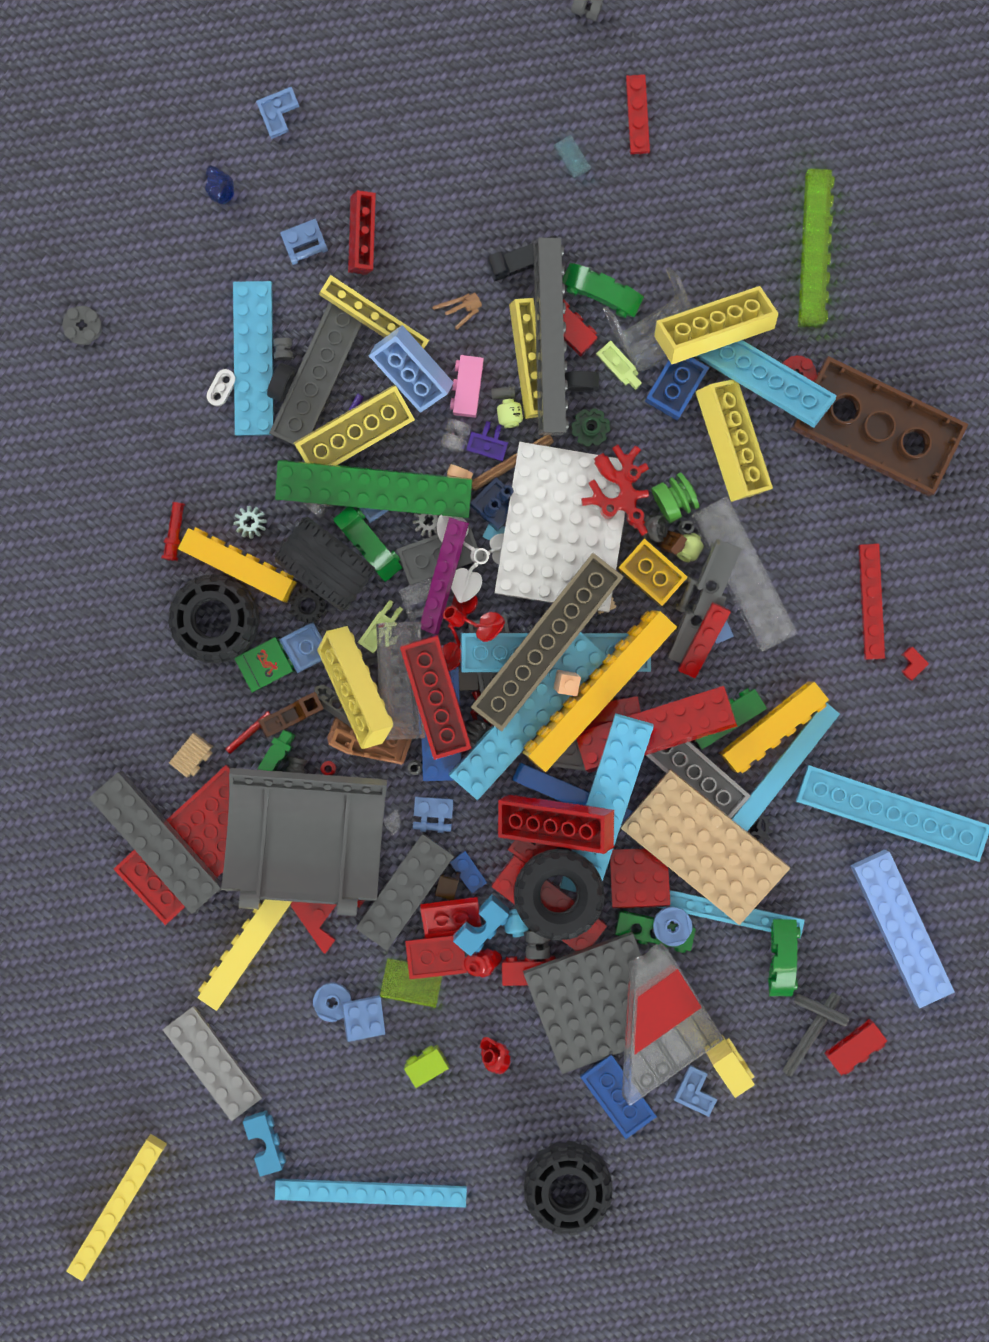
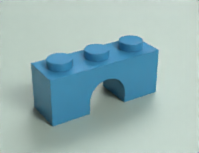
[453,894,510,956]
[243,1110,286,1177]

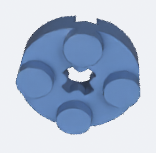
[653,906,692,946]
[313,982,352,1022]

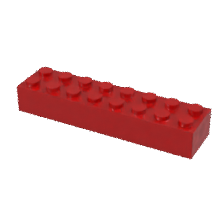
[576,686,737,773]

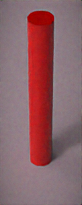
[225,711,271,754]

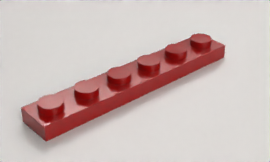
[859,544,885,660]

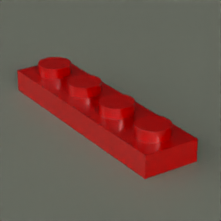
[626,75,650,154]
[678,602,731,678]

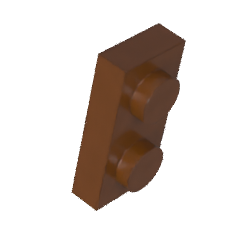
[657,530,687,555]

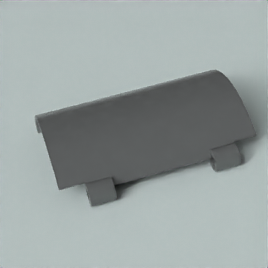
[221,768,387,916]

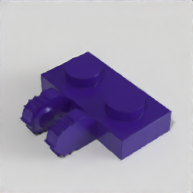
[466,421,508,462]

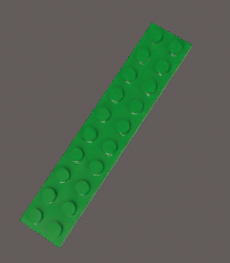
[275,460,472,518]

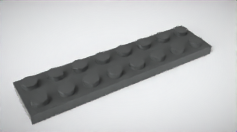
[269,302,363,446]

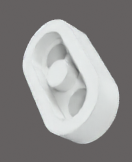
[207,369,235,406]

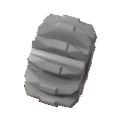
[413,513,440,537]

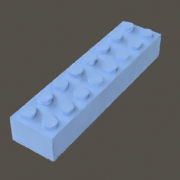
[850,850,954,1008]

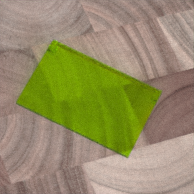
[380,958,442,1008]

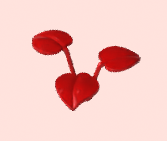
[442,595,505,671]

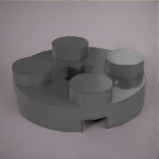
[62,306,102,345]

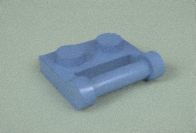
[280,218,328,265]

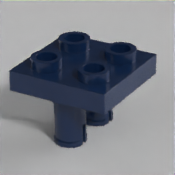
[470,477,514,531]

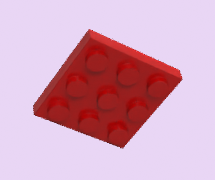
[610,849,670,908]

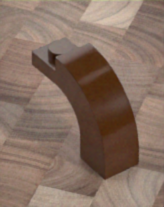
[258,692,324,738]

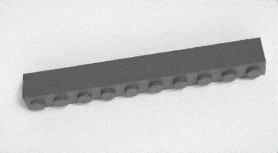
[533,237,569,435]

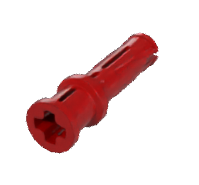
[161,502,185,561]

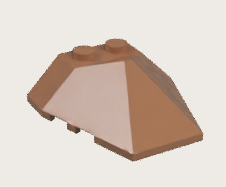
[327,704,414,765]

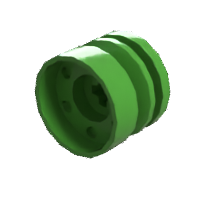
[651,472,699,523]

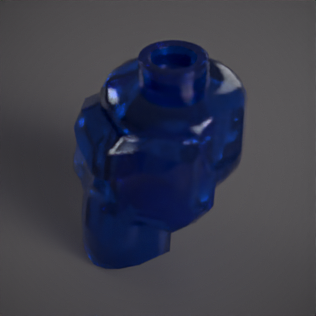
[205,165,234,205]

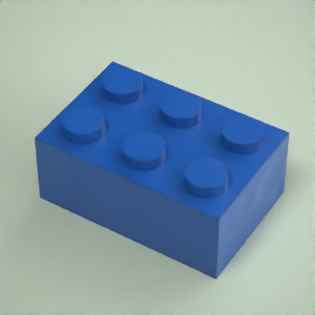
[644,358,709,421]

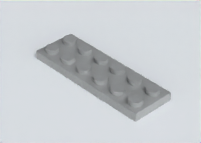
[163,1006,263,1121]

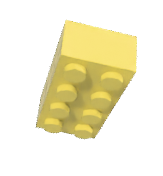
[704,1035,755,1098]

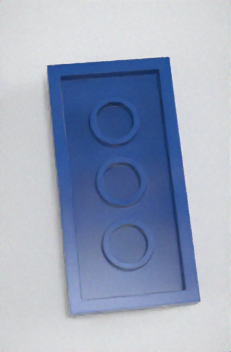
[580,1054,657,1139]

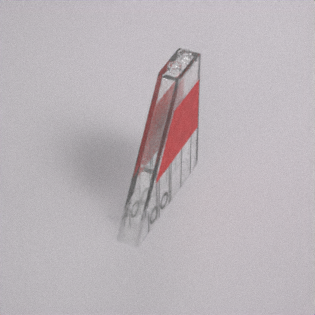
[622,943,724,1106]

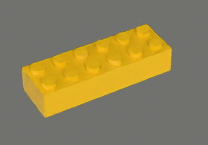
[178,527,297,603]
[719,681,829,773]

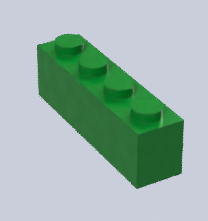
[694,688,767,750]

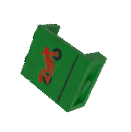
[234,637,295,692]

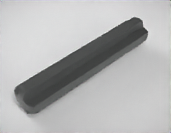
[794,994,850,1026]

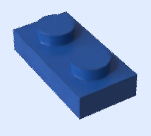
[450,851,487,894]

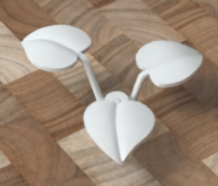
[437,514,504,603]

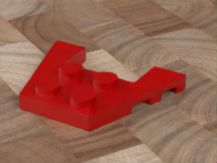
[290,900,365,954]

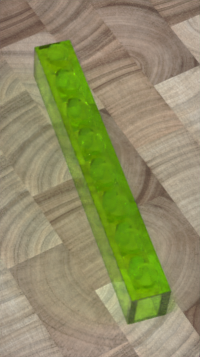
[798,169,835,328]

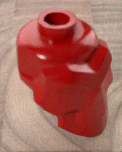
[464,949,502,978]
[479,1037,510,1074]

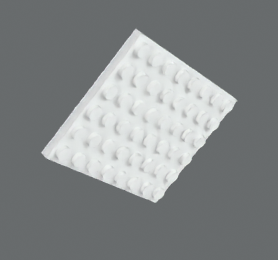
[494,442,632,613]

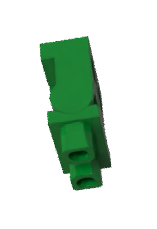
[257,730,296,771]

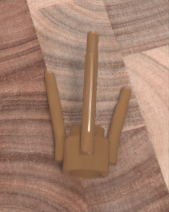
[432,292,482,330]

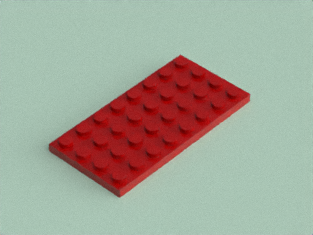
[114,765,230,925]

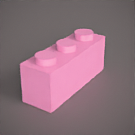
[450,355,484,418]

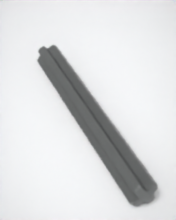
[783,992,841,1077]

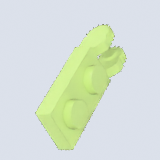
[358,600,403,654]

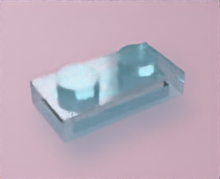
[554,135,591,179]

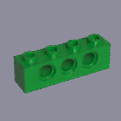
[614,910,696,953]

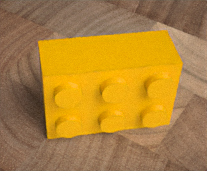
[617,539,687,607]

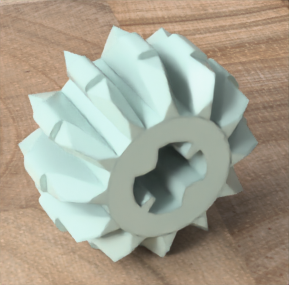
[234,506,267,539]

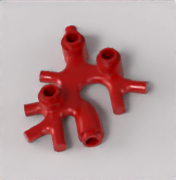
[581,444,649,536]

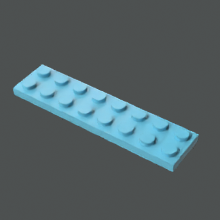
[233,281,274,436]
[694,340,837,428]

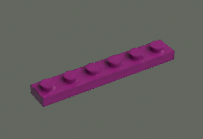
[419,517,469,634]

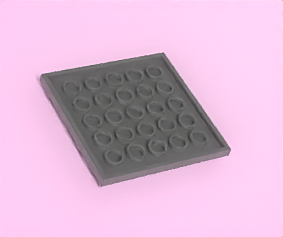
[523,931,670,1074]

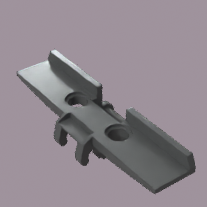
[667,539,742,663]

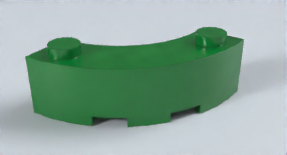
[562,263,644,318]
[333,507,403,582]
[768,919,801,996]

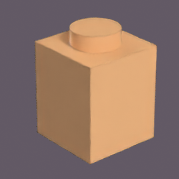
[553,670,581,696]

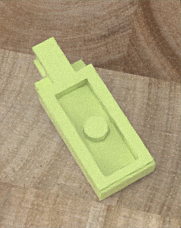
[596,340,642,390]

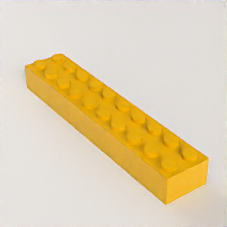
[522,610,677,772]

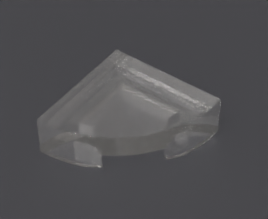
[383,809,401,835]

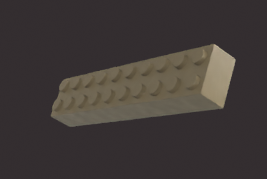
[470,553,624,732]

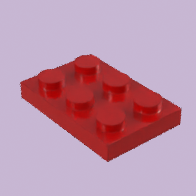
[420,897,482,938]
[405,935,467,980]

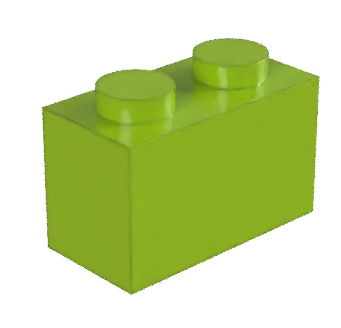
[404,1045,449,1088]

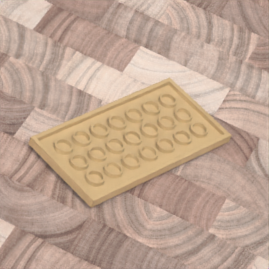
[621,769,790,925]

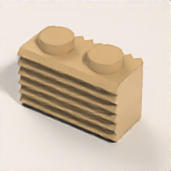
[169,733,213,777]

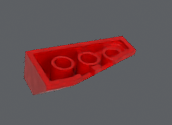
[584,696,641,730]

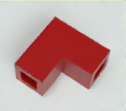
[901,647,929,681]

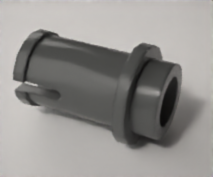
[491,385,515,400]
[678,521,694,535]
[407,760,423,775]

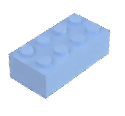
[369,325,454,413]

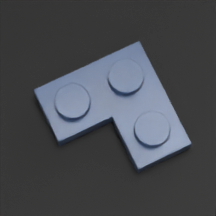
[256,87,299,139]
[674,1064,717,1117]

